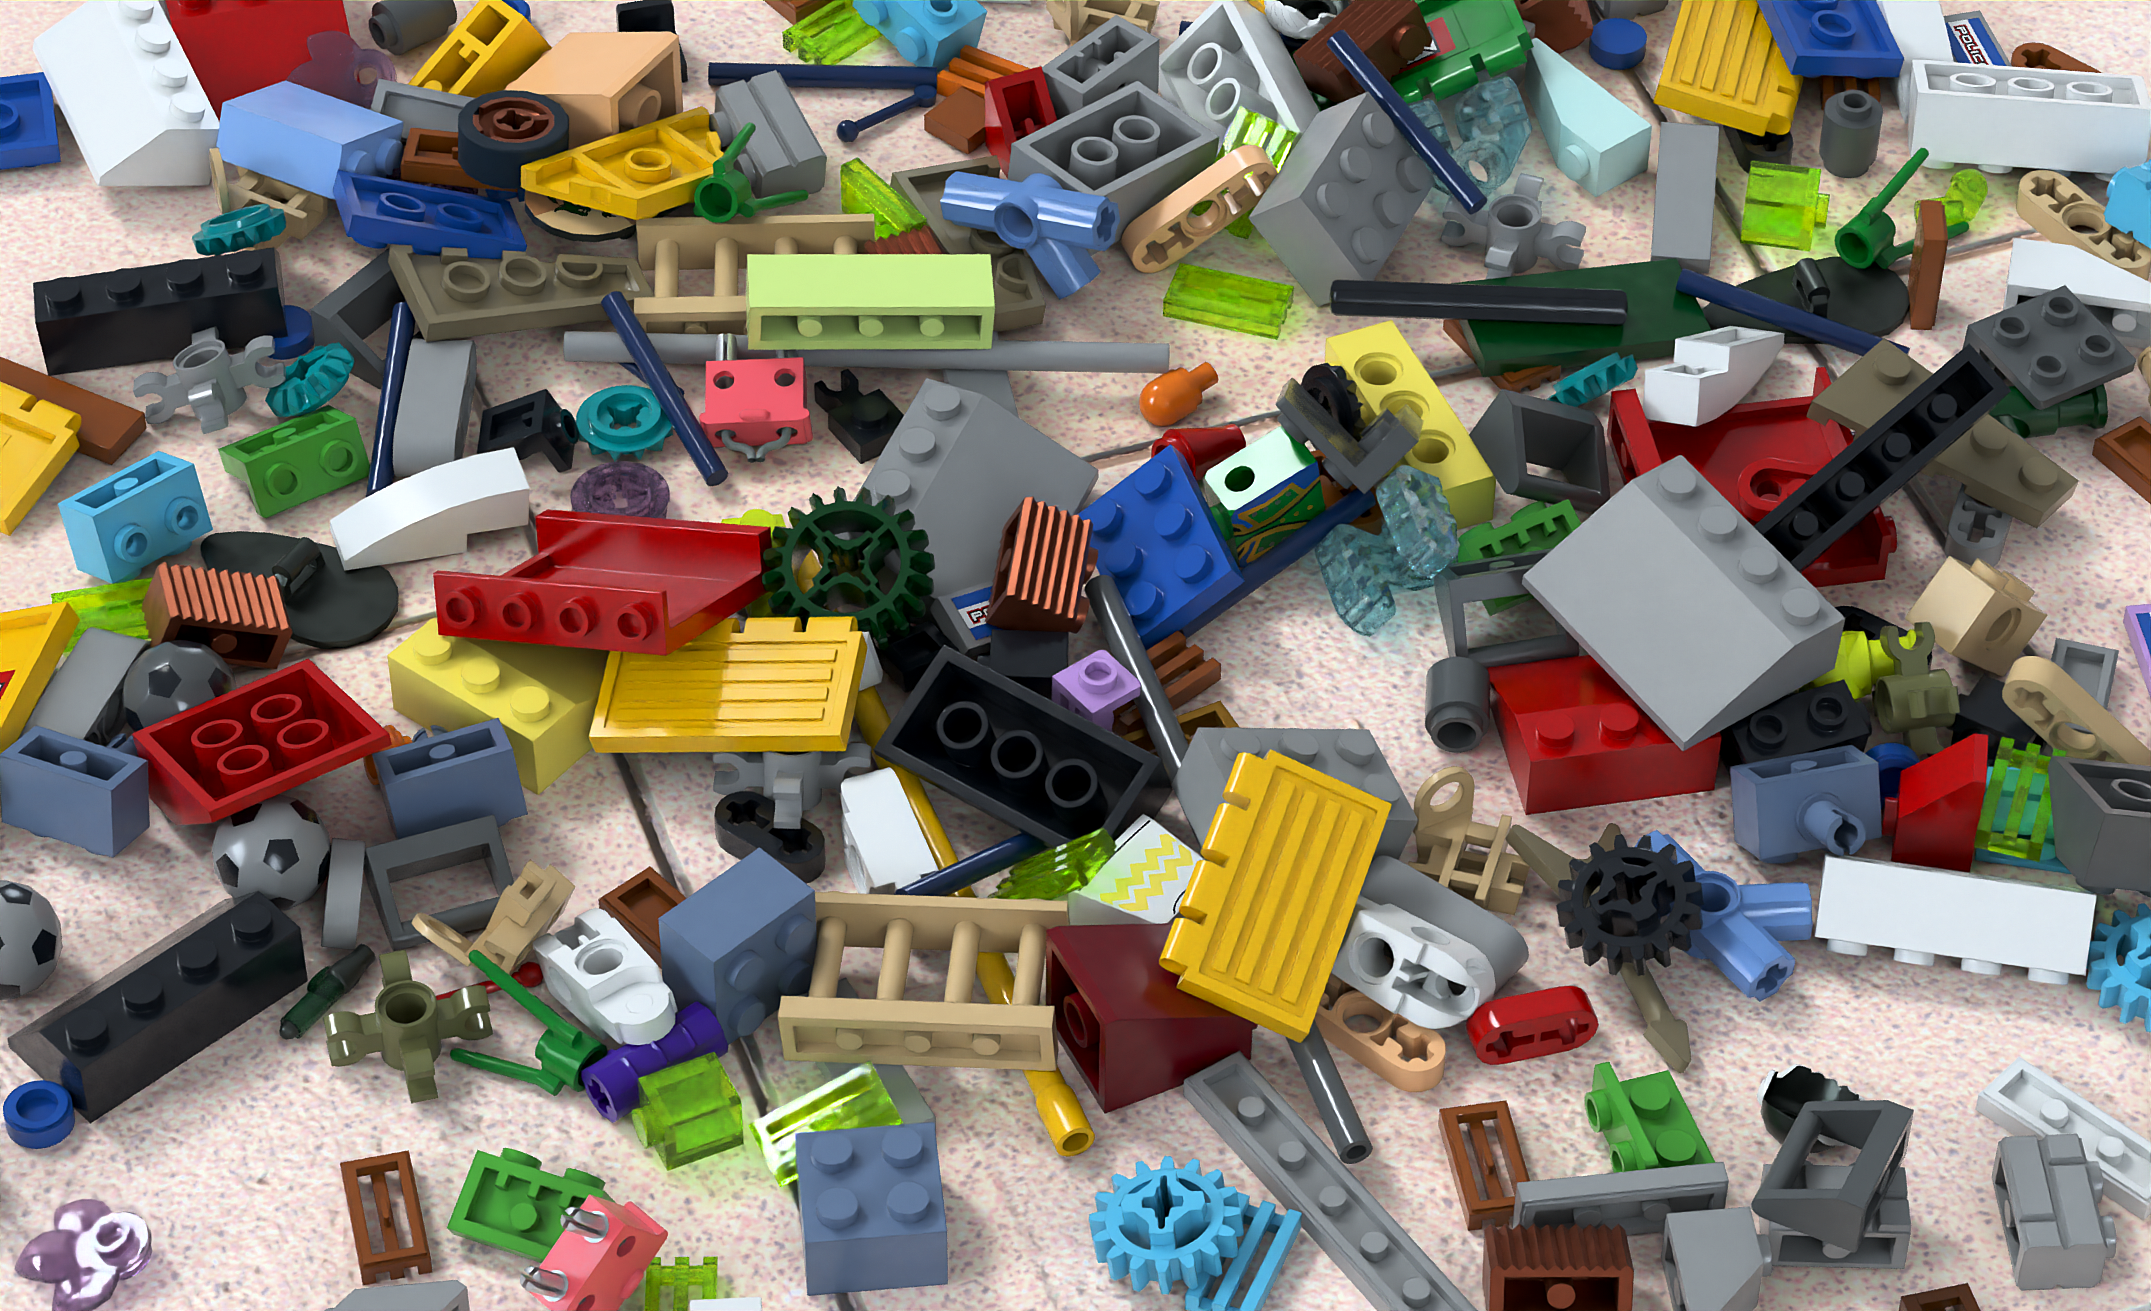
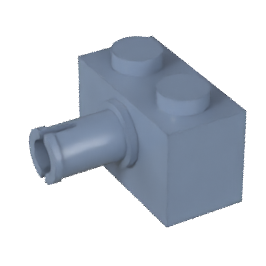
[372,718,528,840]
[0,725,150,858]
[1730,745,1882,864]

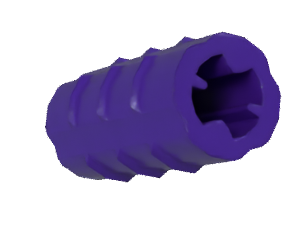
[581,1001,728,1123]

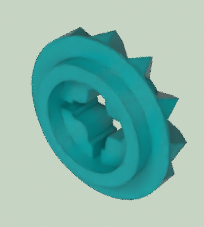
[192,204,286,256]
[265,342,354,418]
[1546,352,1638,408]
[576,385,674,462]

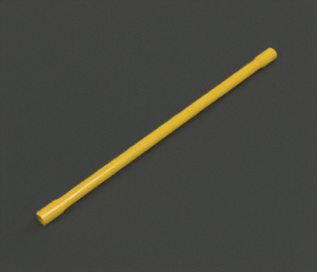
[797,550,1095,1157]

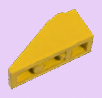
[408,0,552,98]

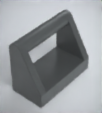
[310,247,424,390]
[1469,389,1611,514]
[1433,548,1580,668]
[363,814,514,951]
[1751,1100,1914,1253]

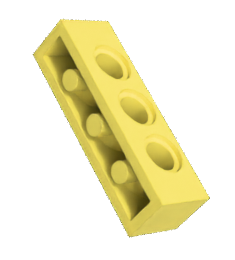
[1324,320,1496,539]

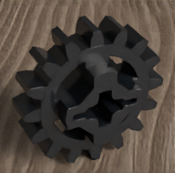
[1556,834,1704,976]

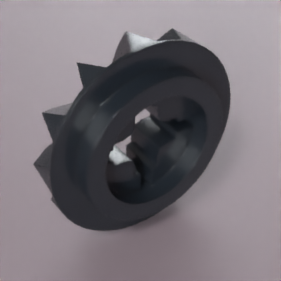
[1301,362,1366,450]

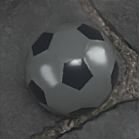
[122,640,237,732]

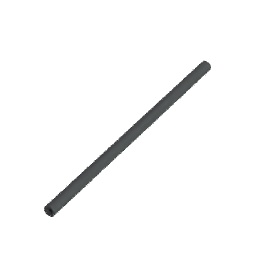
[1084,575,1373,1164]

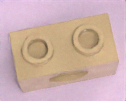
[1904,556,2048,677]

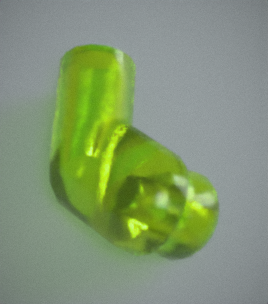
[1914,168,1988,225]

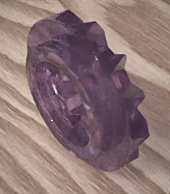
[570,461,670,519]

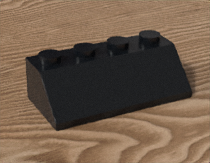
[33,247,288,376]
[873,645,1173,868]
[7,891,308,1124]

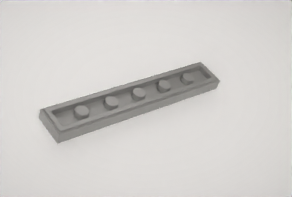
[1183,1051,1478,1311]

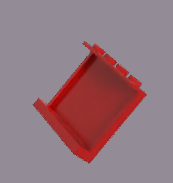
[1607,367,1897,588]
[433,509,772,656]

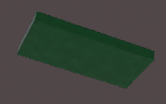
[1451,258,1711,377]

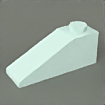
[1524,38,1652,197]

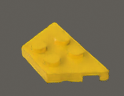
[521,106,724,220]

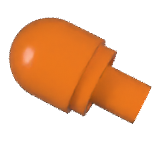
[1139,362,1219,426]

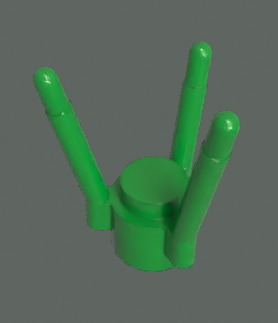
[693,122,809,223]
[1834,148,1969,269]
[450,950,608,1096]

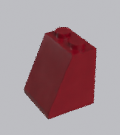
[1046,923,1258,1114]

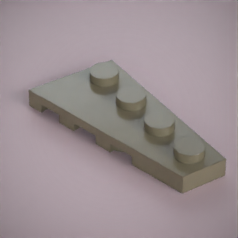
[889,155,1046,332]
[388,244,654,342]
[1806,338,2079,528]

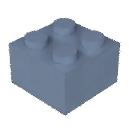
[658,847,817,1045]
[795,1122,948,1296]

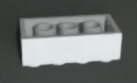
[32,0,220,186]
[1158,0,1320,211]
[1908,59,2151,182]
[1815,852,2097,985]

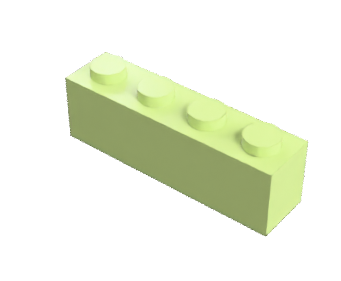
[746,254,995,350]

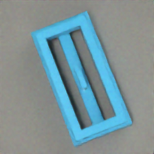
[1185,1192,1302,1311]

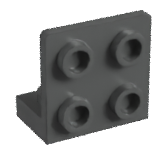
[1963,285,2136,410]
[1275,378,1424,494]

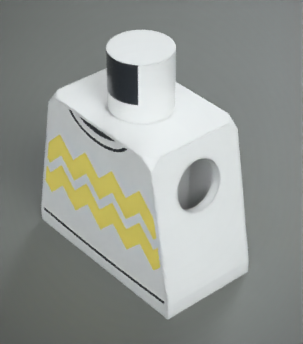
[1067,814,1204,925]

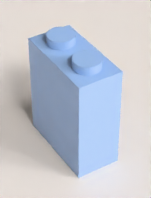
[216,80,404,200]

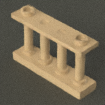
[634,214,875,335]
[778,891,1070,1071]

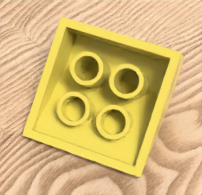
[387,617,610,795]

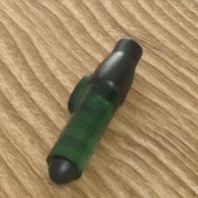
[279,944,376,1039]

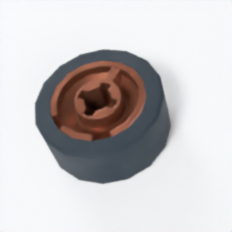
[458,90,569,189]

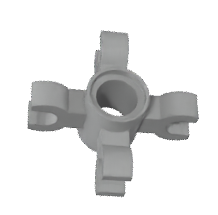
[1441,173,1586,279]
[133,326,286,434]
[713,743,872,829]

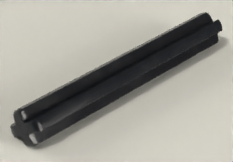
[1329,280,1628,326]

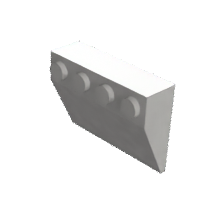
[835,378,1099,633]
[1522,455,1845,751]

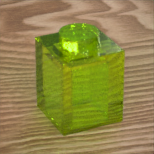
[1740,161,1830,252]
[632,1052,744,1171]

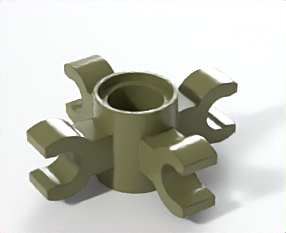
[1872,622,1961,757]
[323,950,493,1103]

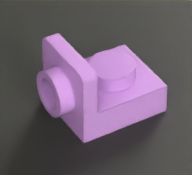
[1052,650,1141,732]

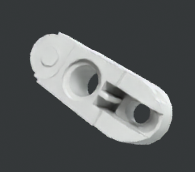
[840,767,939,895]
[1331,895,1496,1029]
[532,908,678,1045]

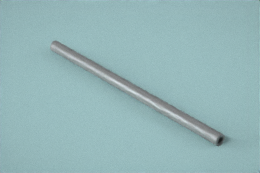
[563,331,1170,374]

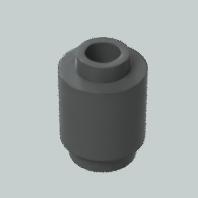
[369,0,457,56]
[1819,90,1883,178]
[1425,656,1490,753]

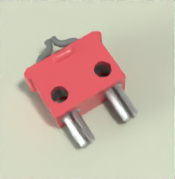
[699,333,813,463]
[520,1194,668,1311]

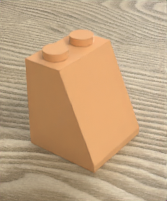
[505,32,683,150]

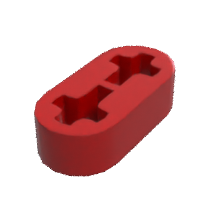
[1465,986,1599,1065]

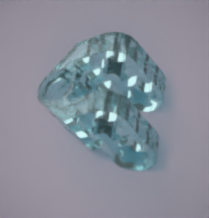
[1397,75,1533,198]
[1315,465,1459,637]

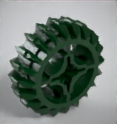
[762,486,935,651]

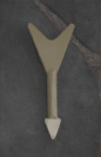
[1506,823,1691,1073]

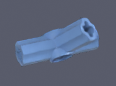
[940,171,1120,300]
[1635,830,1813,1002]

